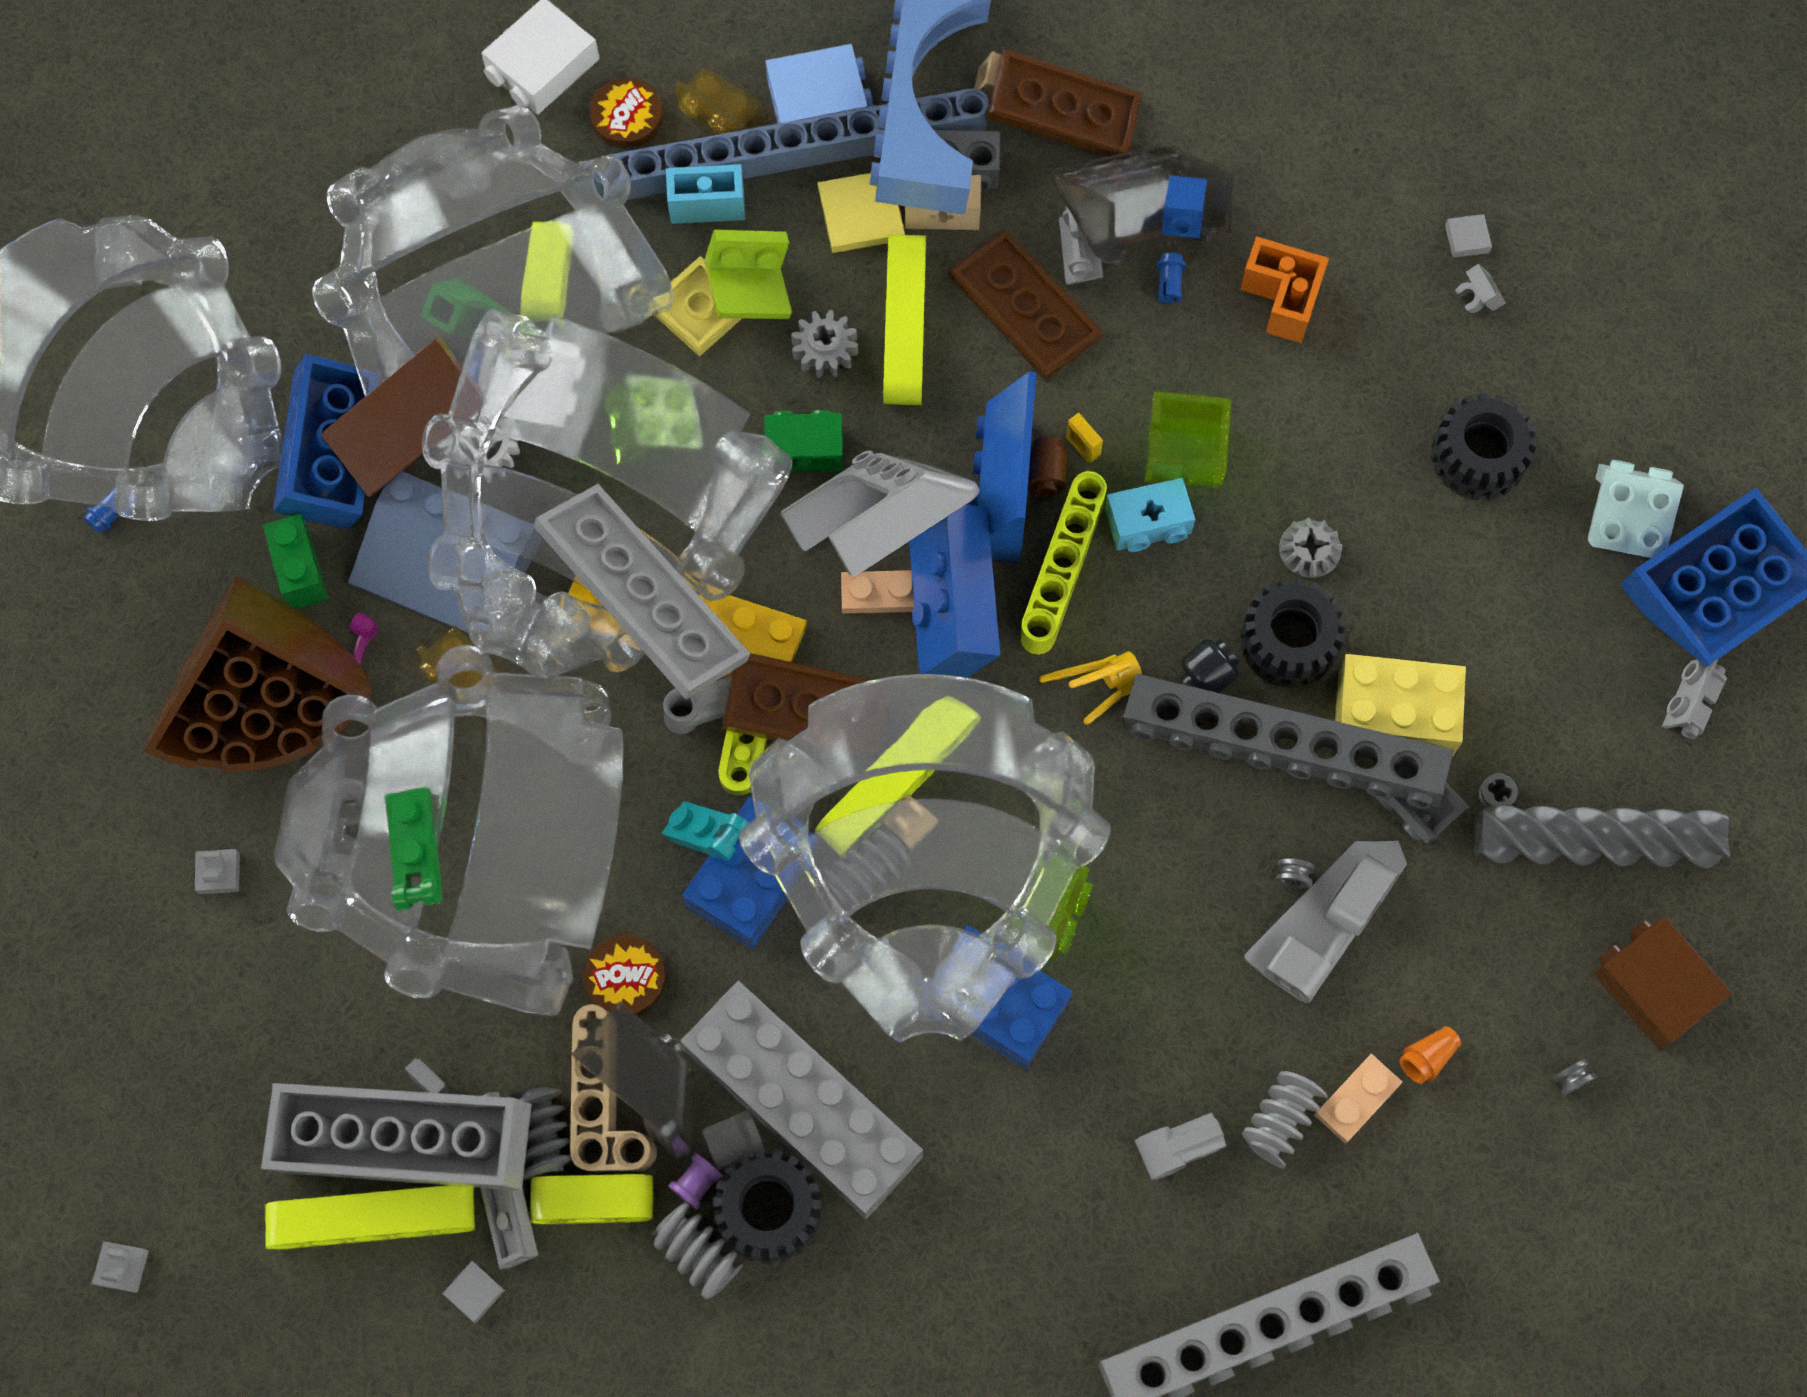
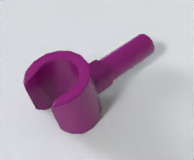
[349,613,379,665]

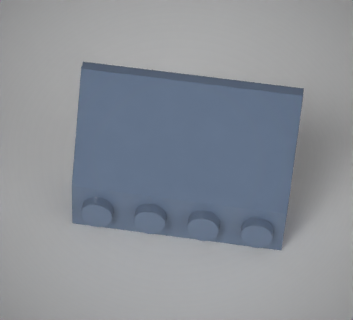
[348,472,541,643]

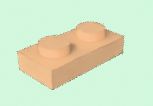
[841,570,914,614]
[1314,1053,1402,1144]

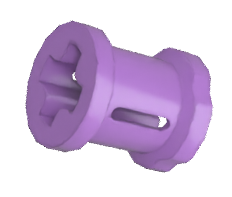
[668,1153,724,1211]

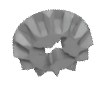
[1279,517,1343,578]

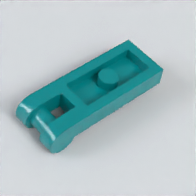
[661,801,752,861]

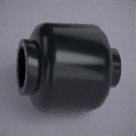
[1180,639,1240,693]

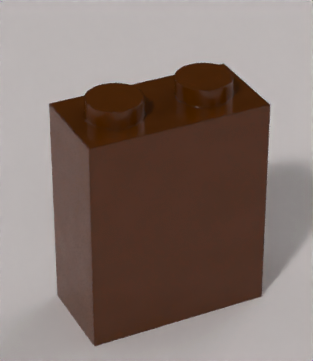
[1594,916,1732,1051]

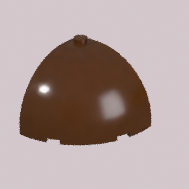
[144,576,371,772]

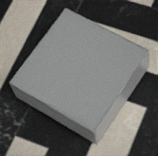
[1445,214,1492,258]
[405,1058,450,1094]
[443,1261,505,1323]

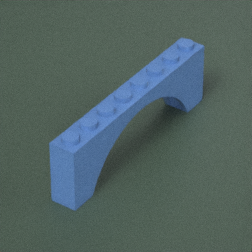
[870,0,991,215]

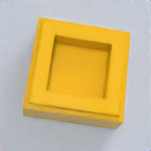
[1066,413,1103,463]

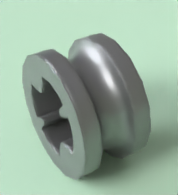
[1478,773,1518,808]
[1276,858,1314,889]
[1553,1059,1596,1096]

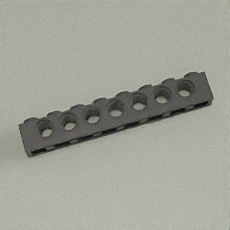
[1124,673,1454,809]

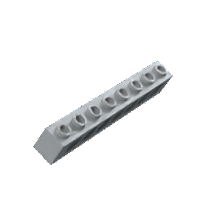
[1098,1233,1440,1397]

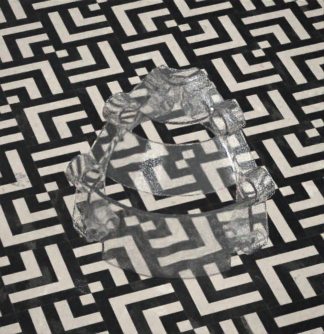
[312,105,674,397]
[0,215,283,521]
[422,310,792,678]
[274,646,623,1015]
[739,674,1111,1043]

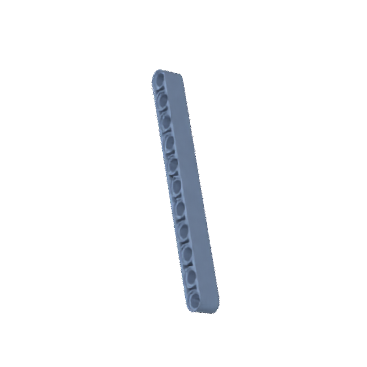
[591,89,989,203]

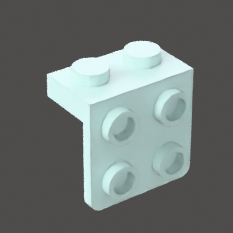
[1588,460,1684,558]

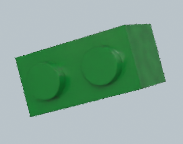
[764,410,843,472]
[263,513,329,609]

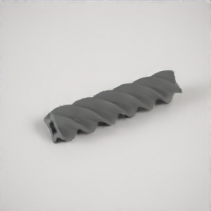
[1474,805,1730,869]

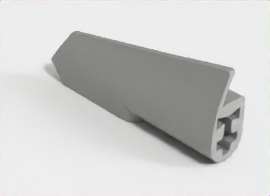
[1244,841,1407,1003]

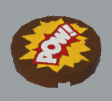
[590,78,663,148]
[583,935,666,1018]

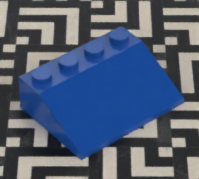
[970,372,1037,563]
[1621,488,1807,667]

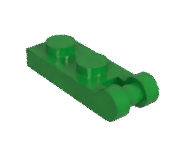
[385,786,442,911]

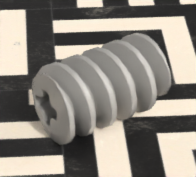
[1242,1071,1328,1169]
[653,1202,743,1299]

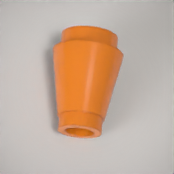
[1399,1026,1461,1084]

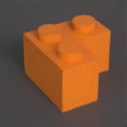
[1240,236,1329,344]

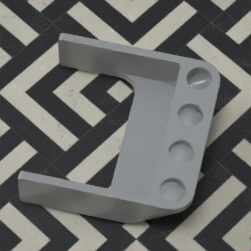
[781,451,980,576]

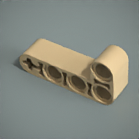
[570,1004,657,1172]

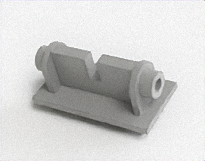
[1059,203,1103,285]
[1662,659,1727,739]

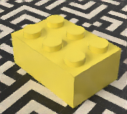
[1335,654,1466,756]

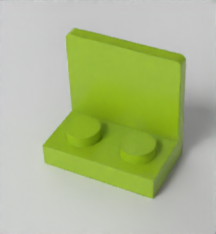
[704,230,792,319]

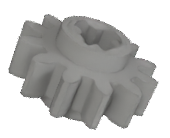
[791,310,858,378]

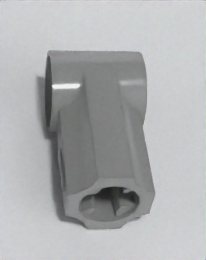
[663,677,730,735]
[1135,1113,1226,1181]

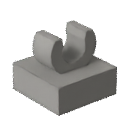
[1455,264,1506,313]
[195,849,240,894]
[92,1241,149,1293]

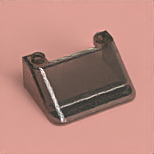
[1052,145,1234,264]

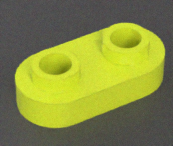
[719,730,767,796]

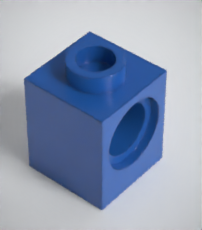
[1162,175,1207,238]

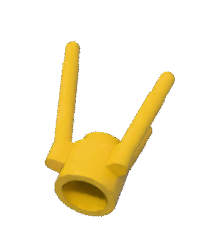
[1039,651,1142,725]

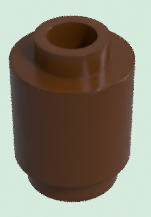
[1028,437,1068,497]

